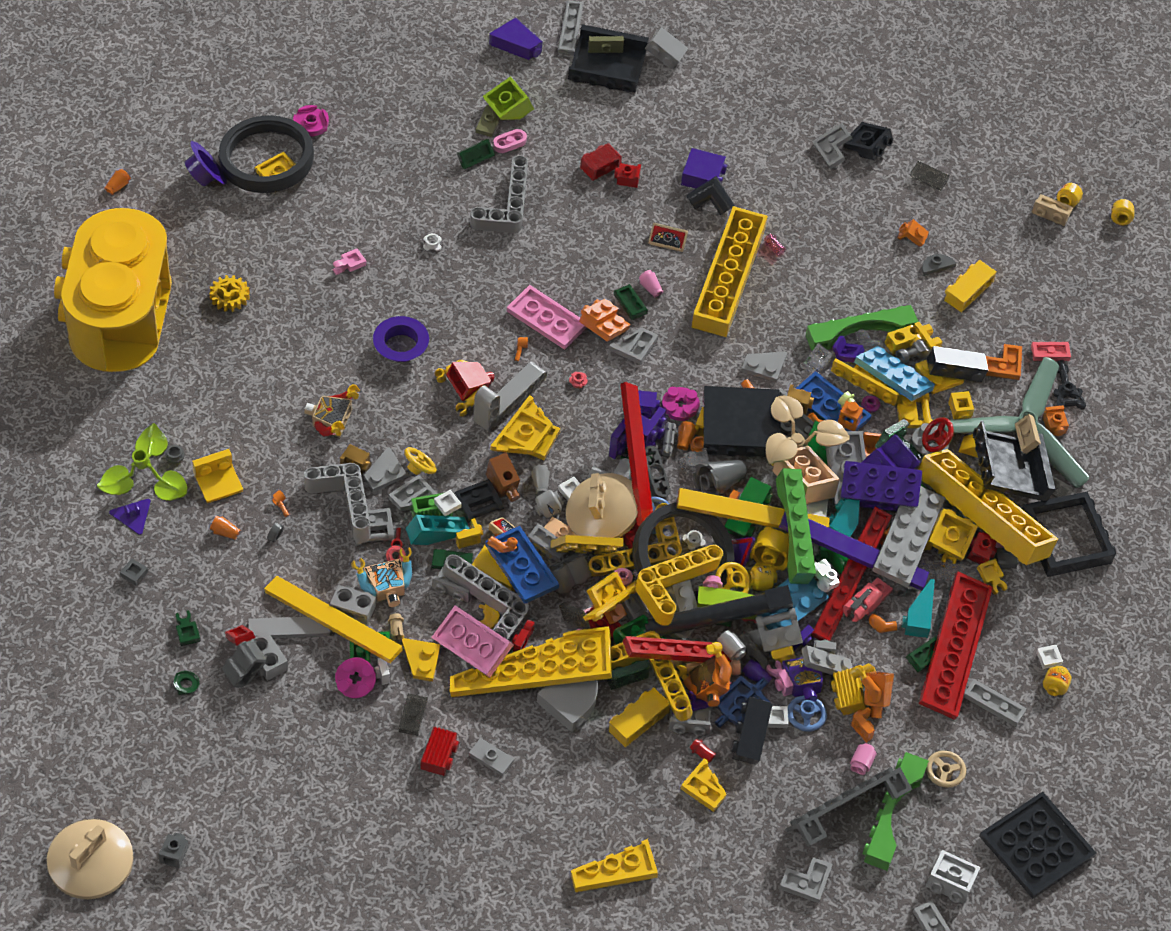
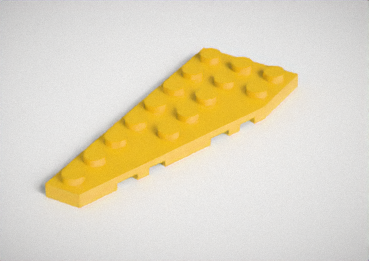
[450,626,612,697]

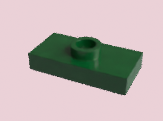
[457,139,495,169]
[614,284,648,320]
[431,549,473,569]
[905,636,937,673]

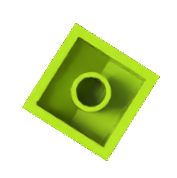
[482,76,534,120]

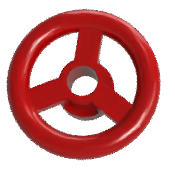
[922,417,954,452]

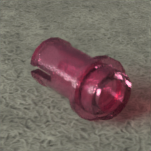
[764,233,786,256]

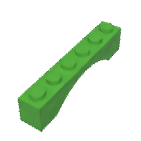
[805,305,919,353]
[775,468,816,584]
[862,752,929,871]

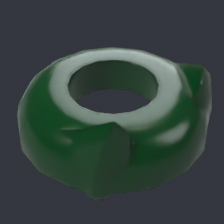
[173,671,199,695]

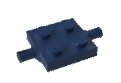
[714,676,770,728]

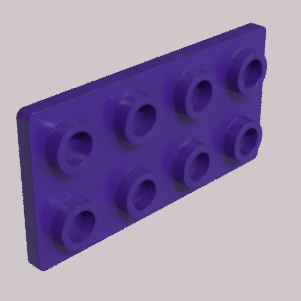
[841,461,922,512]

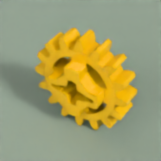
[209,275,250,312]

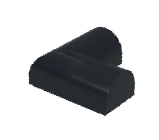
[686,176,735,215]

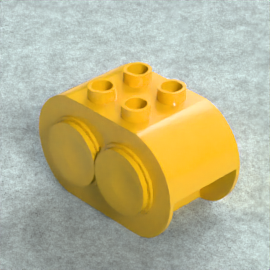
[54,208,172,372]

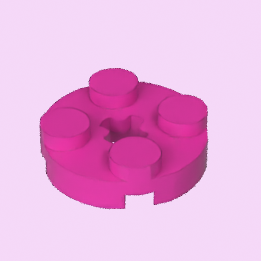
[293,105,329,136]
[662,387,700,421]
[335,657,376,698]

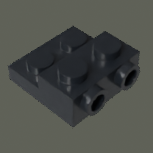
[843,122,893,160]

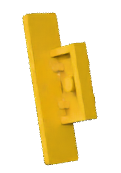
[831,358,899,406]
[583,572,637,621]

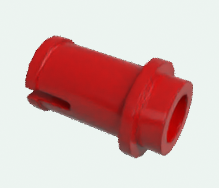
[689,739,716,764]

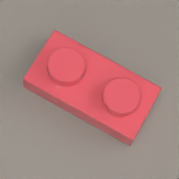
[1031,342,1071,361]

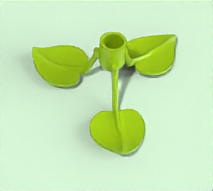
[97,423,187,501]

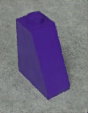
[489,17,543,60]

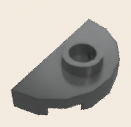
[922,254,957,276]

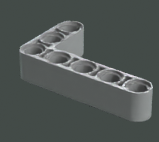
[470,155,528,233]
[474,362,547,432]
[304,463,371,543]
[442,555,529,641]

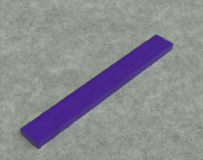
[779,512,929,591]

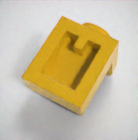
[456,518,483,549]
[771,646,796,665]

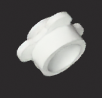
[423,233,442,251]
[683,530,705,551]

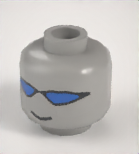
[534,490,564,518]

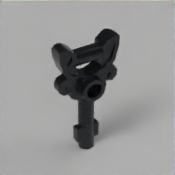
[1053,360,1086,410]

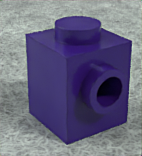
[638,390,660,418]

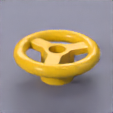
[404,447,437,475]
[715,562,751,594]

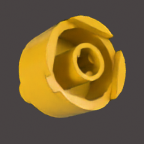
[750,526,789,572]

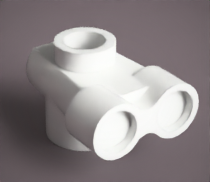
[815,559,840,592]

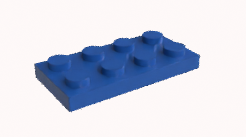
[795,371,872,431]
[485,526,559,604]

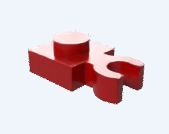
[512,620,535,652]

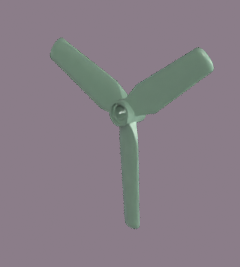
[944,357,1089,488]

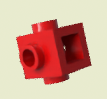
[966,532,997,564]

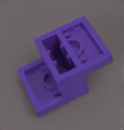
[609,407,667,459]
[861,434,921,469]

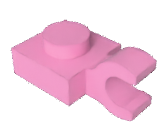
[333,249,366,275]
[766,660,794,697]

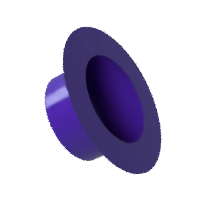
[184,141,227,186]
[373,316,429,362]

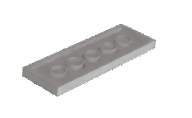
[872,486,945,588]

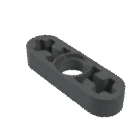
[645,446,671,499]

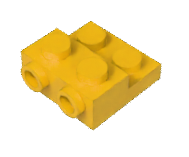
[927,508,978,561]

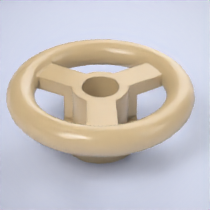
[926,751,966,788]

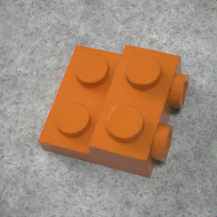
[579,299,631,342]

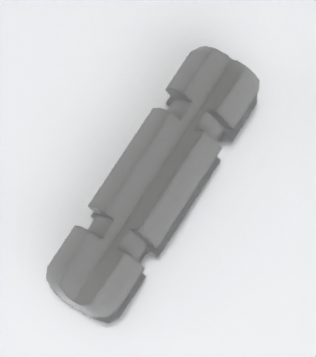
[662,422,676,456]

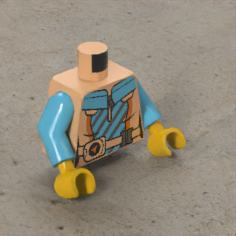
[351,547,412,607]

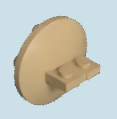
[566,473,638,538]
[47,819,133,899]

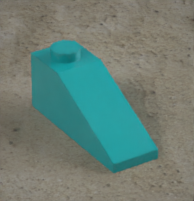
[405,515,469,545]
[901,579,935,638]

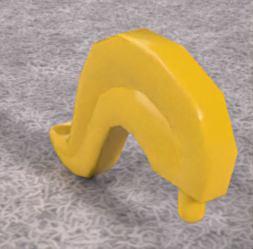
[479,604,500,629]

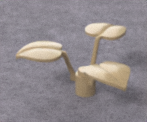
[766,396,850,464]

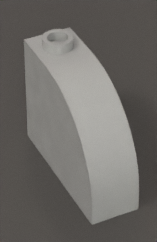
[537,680,598,732]

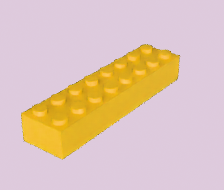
[691,206,768,338]
[918,449,1058,565]

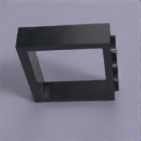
[1022,491,1116,577]

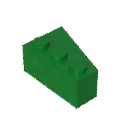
[725,477,774,539]

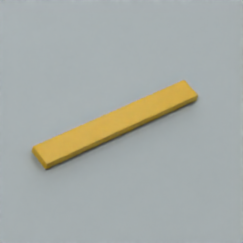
[677,488,829,529]
[264,576,403,664]

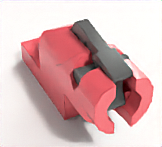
[843,577,893,622]

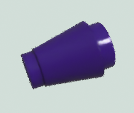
[742,659,772,687]

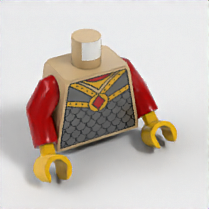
[304,384,360,438]

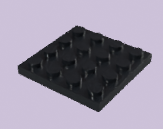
[979,791,1097,899]

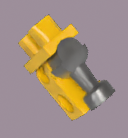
[885,322,942,364]

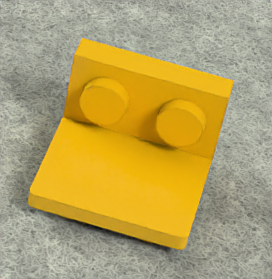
[192,449,243,503]

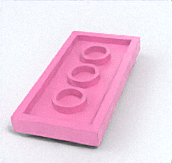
[507,285,587,350]
[431,606,513,678]

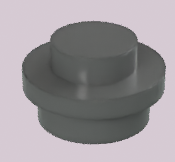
[165,445,185,464]

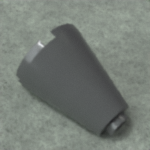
[693,460,747,496]

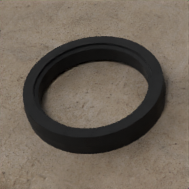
[219,115,314,193]
[632,503,734,604]

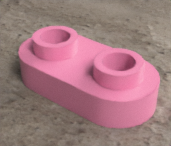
[493,129,527,153]

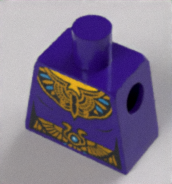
[782,657,823,702]

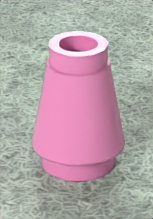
[639,270,663,298]

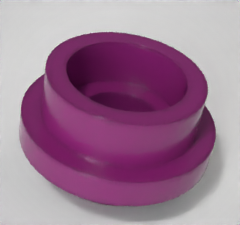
[861,396,880,413]

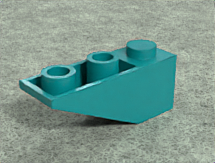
[828,499,859,537]

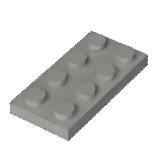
[825,431,866,506]

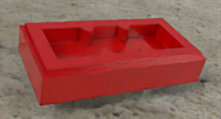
[225,625,255,646]

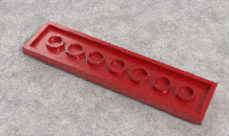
[919,571,993,720]

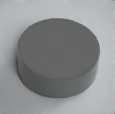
[267,522,284,542]

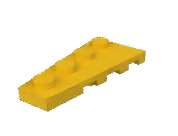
[571,839,658,892]

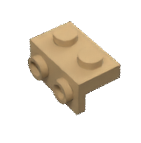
[1032,194,1073,226]

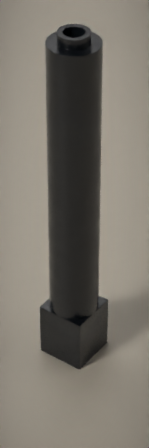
[645,585,793,637]

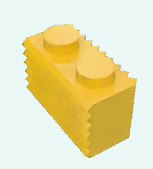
[831,668,867,716]

